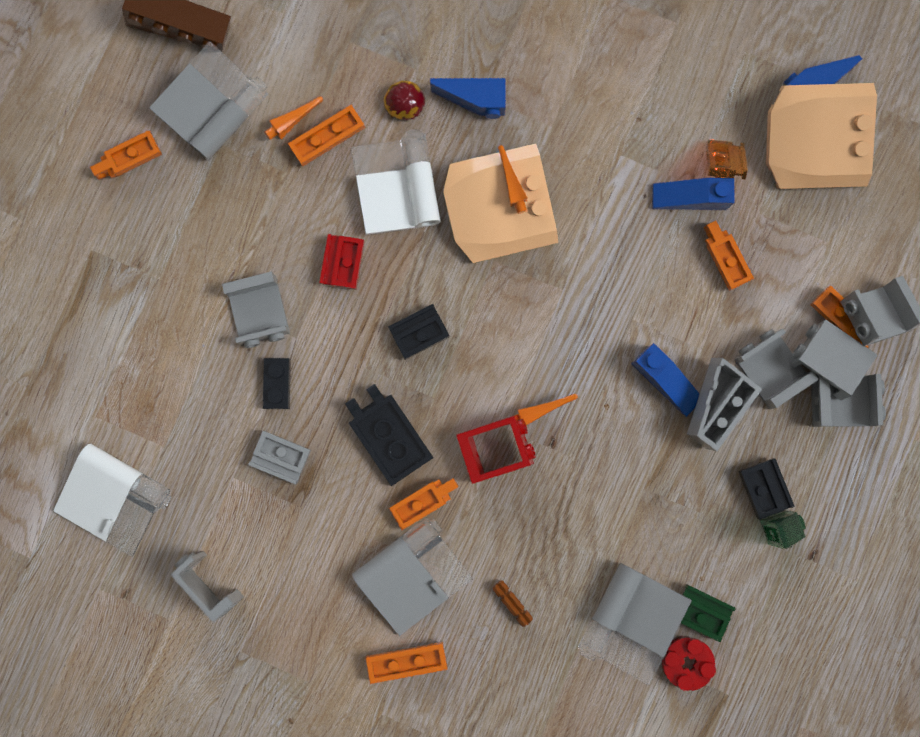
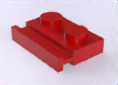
[319,234,365,290]

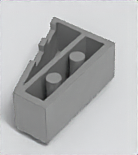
[687,357,762,451]

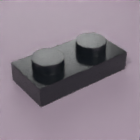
[263,358,291,409]

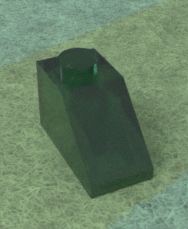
[760,511,806,549]

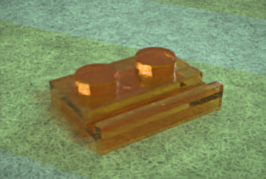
[706,140,748,180]

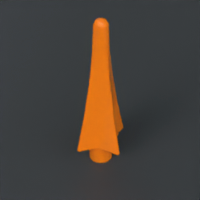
[264,96,323,140]
[498,145,528,214]
[517,394,578,426]

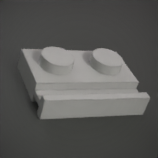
[248,431,311,485]

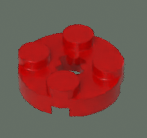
[662,636,716,691]

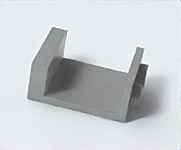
[222,271,290,348]
[840,276,920,346]
[790,320,878,400]
[734,329,819,409]
[811,374,886,427]
[170,551,244,622]

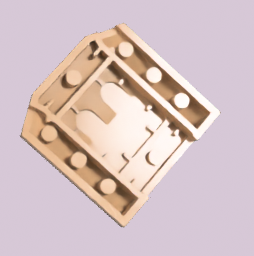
[766,83,877,189]
[443,144,558,263]

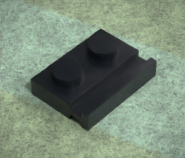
[388,304,450,360]
[738,458,795,520]

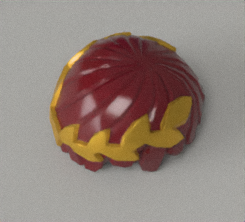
[384,81,425,121]

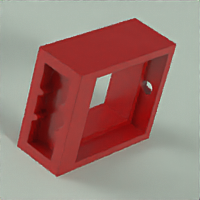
[456,415,536,484]

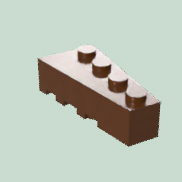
[122,0,231,52]

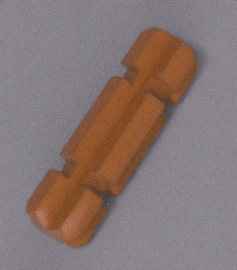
[493,580,533,627]

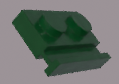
[681,584,736,642]

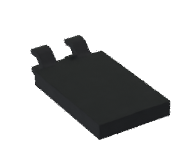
[345,384,434,486]

